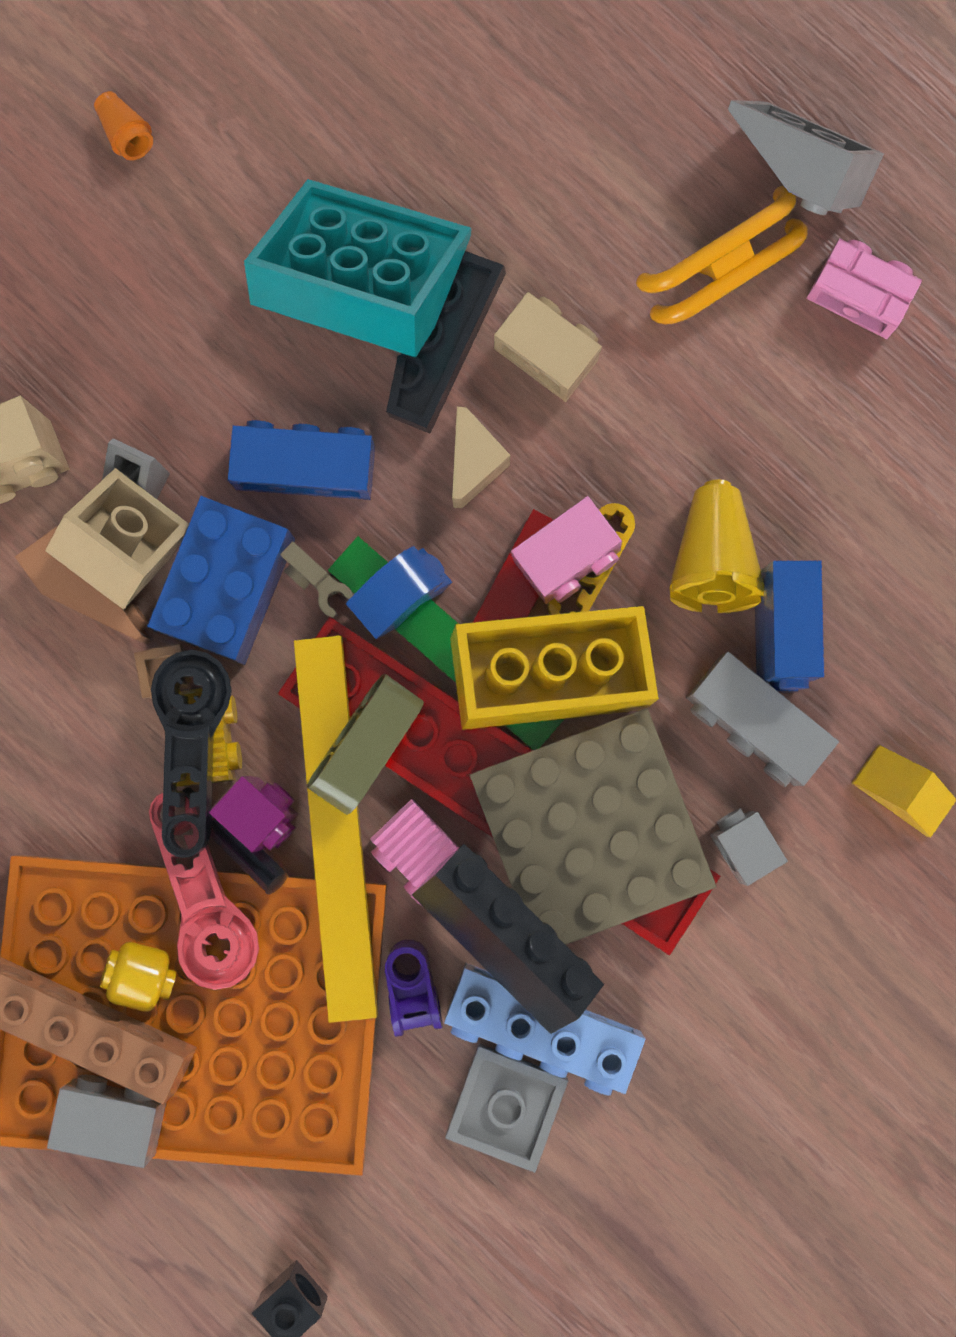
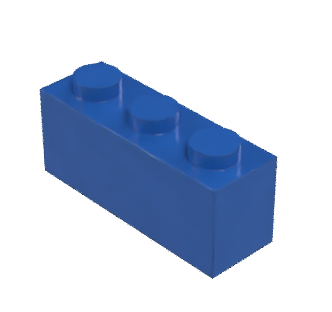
[228,420,375,500]

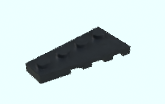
[386,251,506,434]

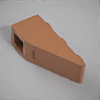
[15,526,153,644]

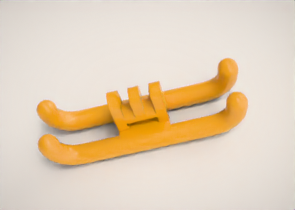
[636,186,808,325]

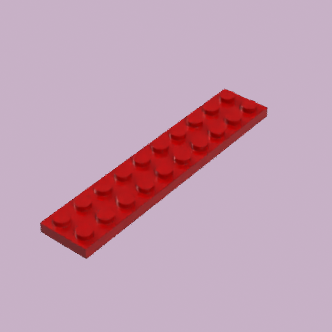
[277,617,721,956]

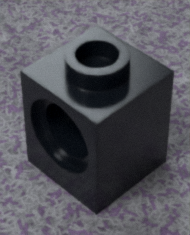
[252,1260,328,1337]

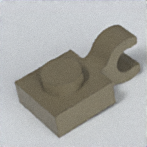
[280,541,353,619]

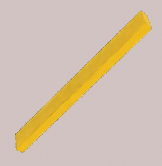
[294,636,378,1023]

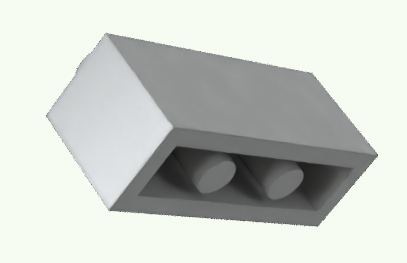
[686,652,839,787]

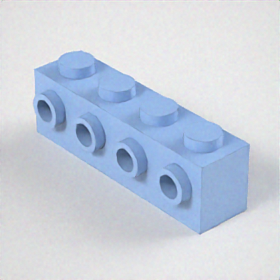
[444,963,646,1096]

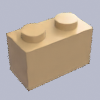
[494,292,602,402]

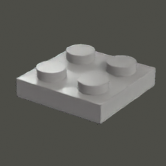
[445,1044,568,1173]

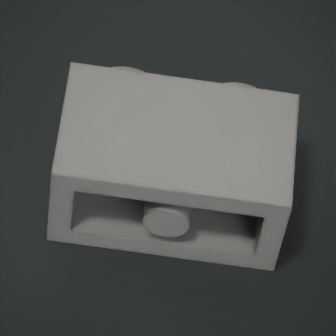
[47,1074,166,1168]

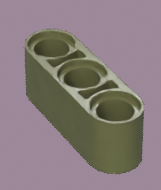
[307,673,424,815]

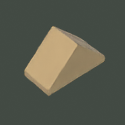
[452,407,511,508]

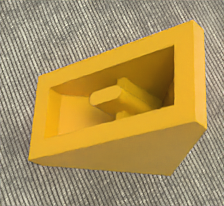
[852,745,956,838]

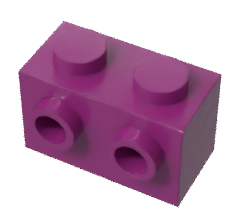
[209,776,298,852]

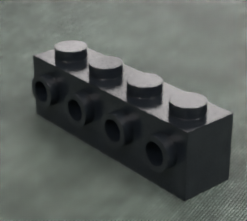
[412,844,604,1034]

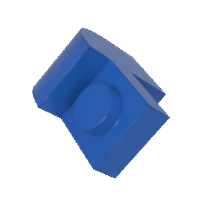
[345,546,453,639]

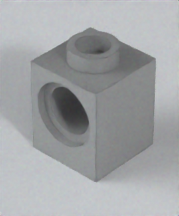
[710,808,788,886]

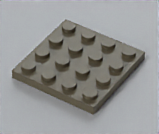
[470,708,717,945]

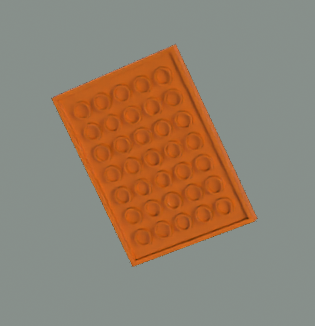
[0,855,387,1176]

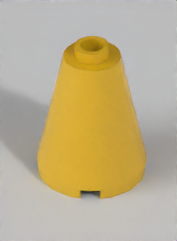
[669,479,765,613]

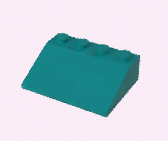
[244,179,472,357]

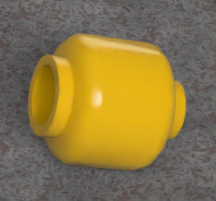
[100,942,176,1011]

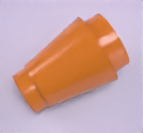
[94,91,153,160]

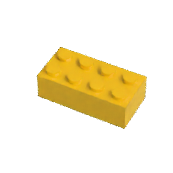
[450,606,659,730]

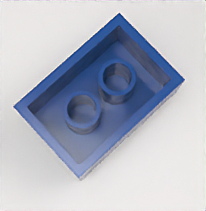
[147,496,296,665]

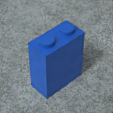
[755,560,824,693]

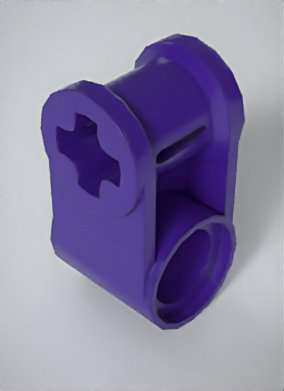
[385,939,443,1037]

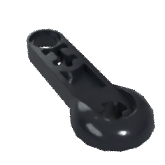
[151,650,232,858]

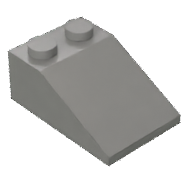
[728,100,884,215]

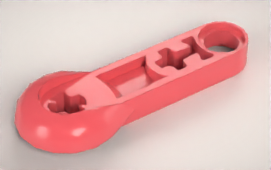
[149,793,259,990]

